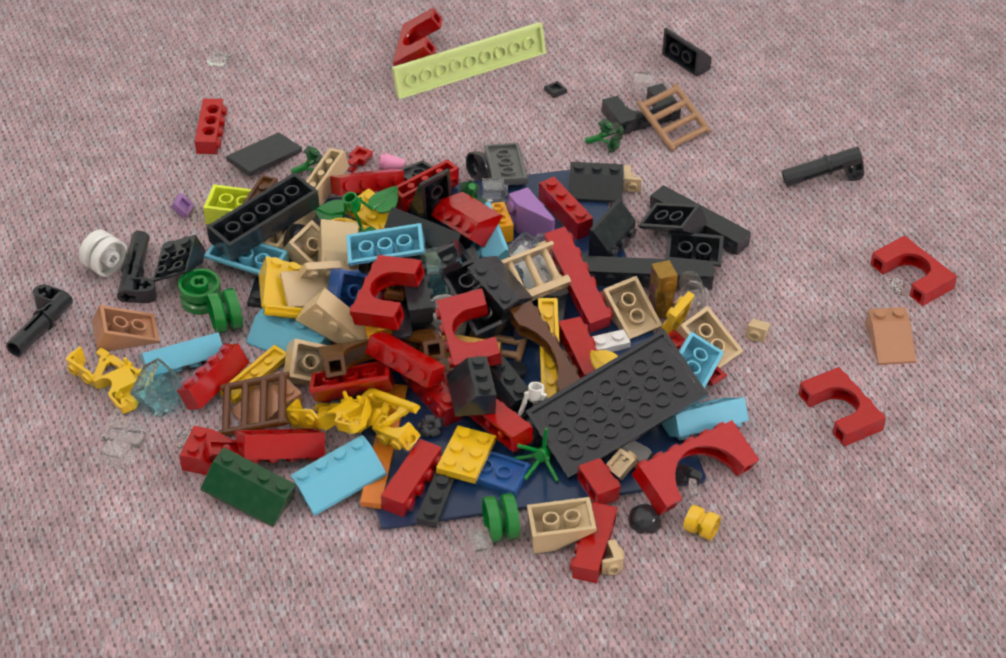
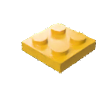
[661,291,695,334]

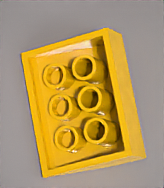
[258,256,303,308]

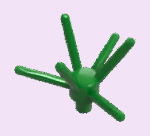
[512,428,559,482]

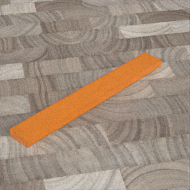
[360,384,408,509]

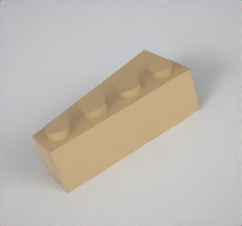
[296,288,367,344]

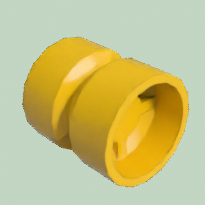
[683,504,722,541]

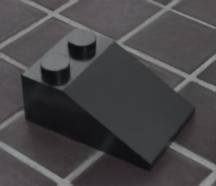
[410,168,452,223]

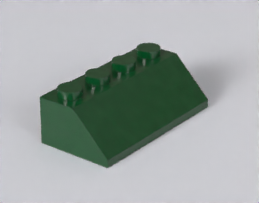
[200,447,296,527]

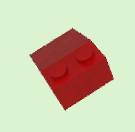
[179,426,232,475]

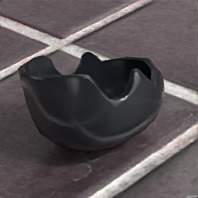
[628,504,662,534]

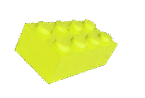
[203,184,252,224]

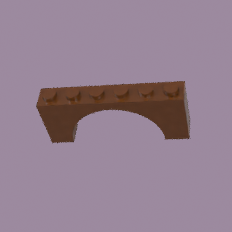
[318,328,445,378]

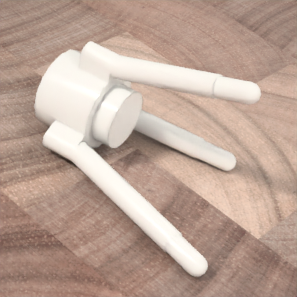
[518,382,547,417]

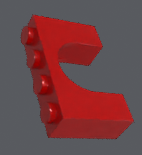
[393,8,443,66]
[870,235,957,306]
[350,255,425,330]
[435,288,502,369]
[798,367,886,447]

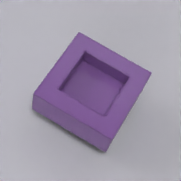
[171,193,194,218]

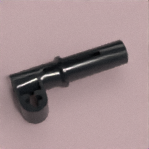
[782,146,865,187]
[117,231,157,303]
[6,284,73,357]

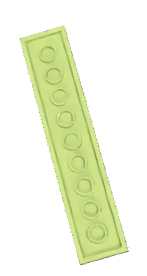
[392,22,546,99]

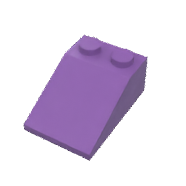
[507,187,555,243]

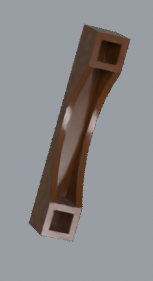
[510,301,580,393]

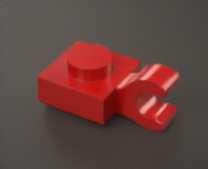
[347,146,373,173]

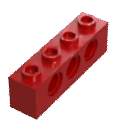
[195,98,227,154]

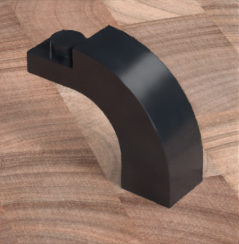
[437,239,471,275]

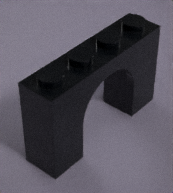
[601,83,681,134]

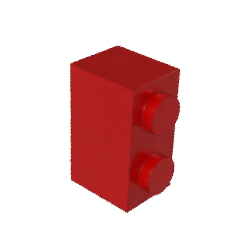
[577,458,621,505]

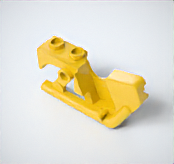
[65,346,149,414]
[357,388,421,451]
[286,391,373,434]

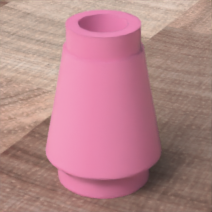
[379,153,405,170]

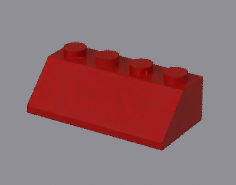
[432,192,503,247]
[309,361,395,403]
[235,428,325,463]

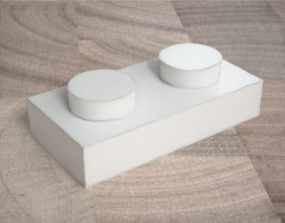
[592,329,631,352]

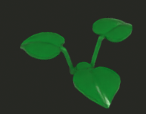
[315,186,398,233]

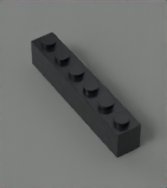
[649,185,751,255]

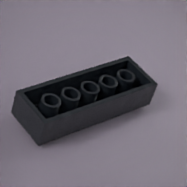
[206,172,320,261]

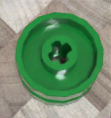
[178,268,222,315]
[206,288,243,334]
[481,493,520,543]

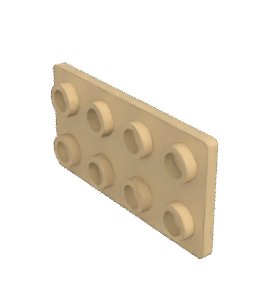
[280,261,352,308]

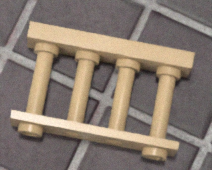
[501,241,571,301]

